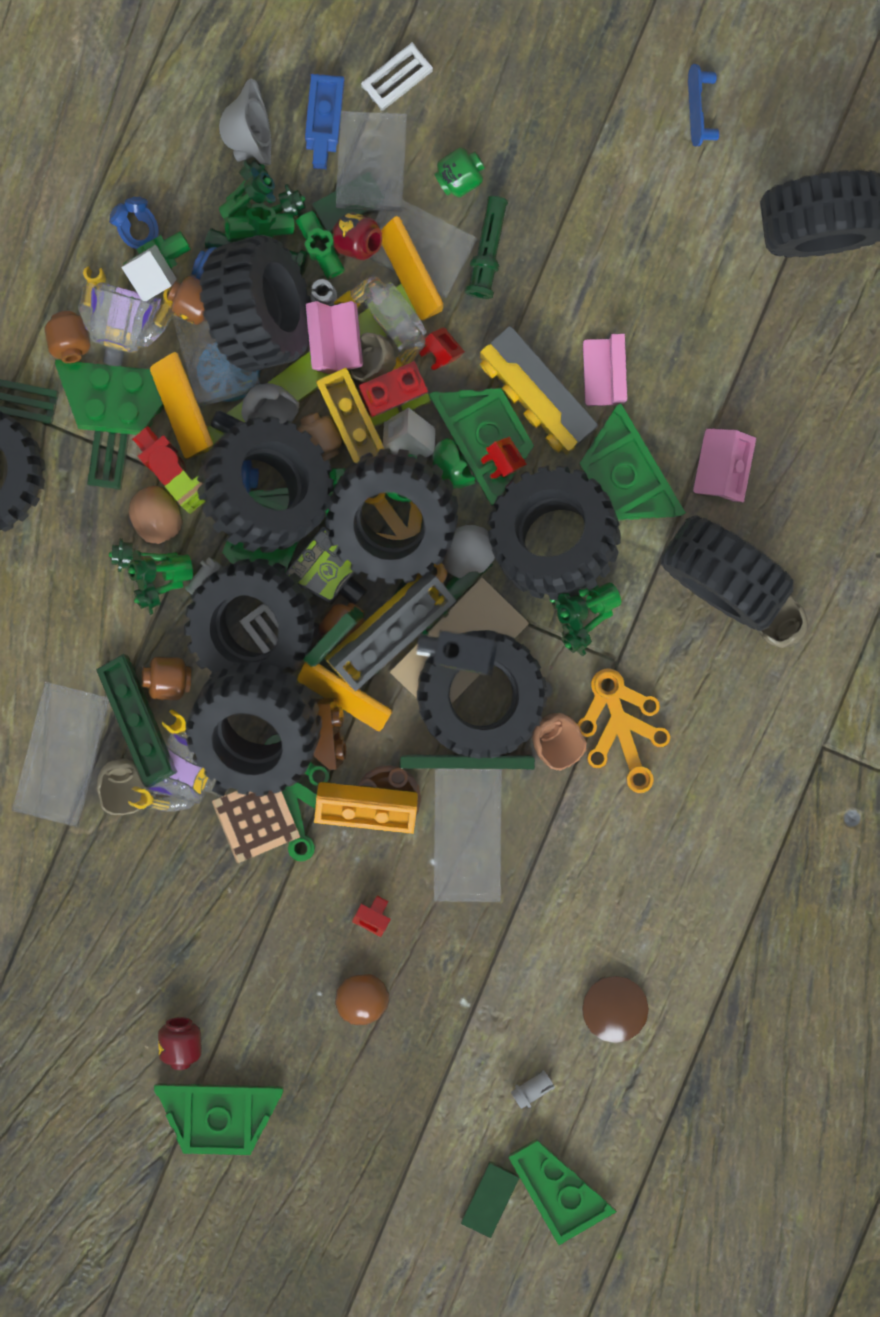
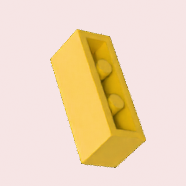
[316,367,385,463]

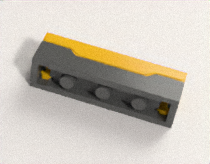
[480,326,598,456]
[325,573,456,692]

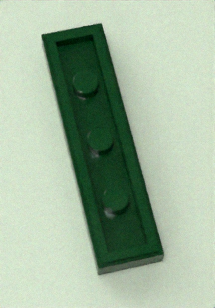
[96,654,178,788]
[400,754,535,770]

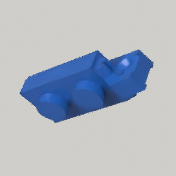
[305,74,345,170]

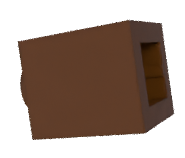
[313,698,347,770]

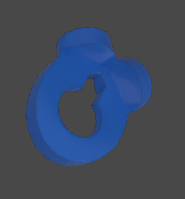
[109,197,159,249]

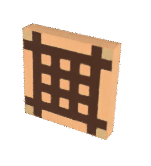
[212,790,300,863]

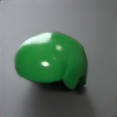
[432,438,476,489]

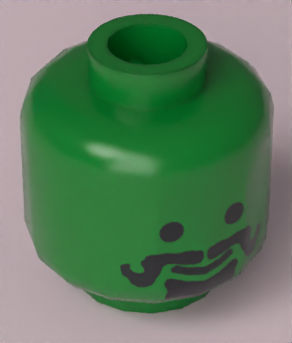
[434,147,485,198]

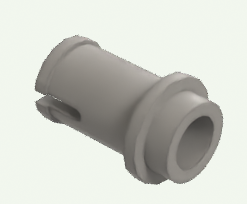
[311,279,337,306]
[185,557,223,594]
[511,1070,555,1109]

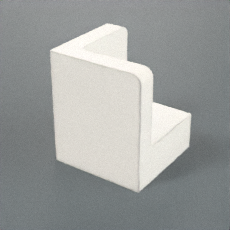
[122,245,177,301]
[383,408,435,457]

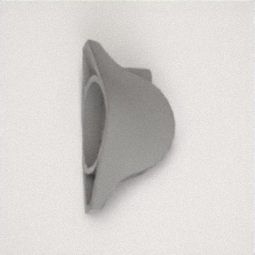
[219,79,271,166]

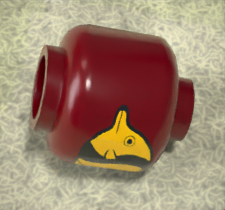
[332,213,383,260]
[158,1017,202,1070]

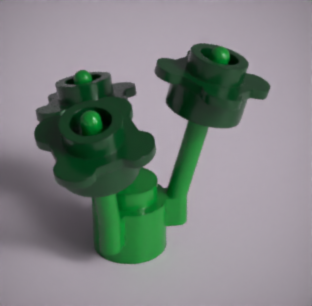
[219,160,306,220]
[109,538,193,615]
[550,582,621,656]

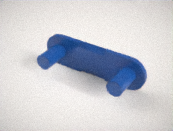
[688,64,720,146]

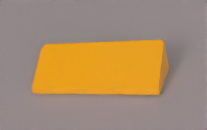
[380,216,443,321]
[150,352,213,459]
[298,662,393,731]
[314,782,418,834]

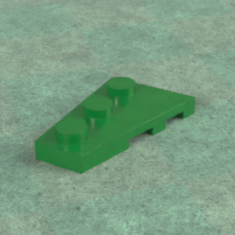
[508,1139,617,1245]

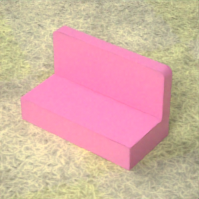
[306,301,363,375]
[583,334,627,406]
[693,429,756,502]

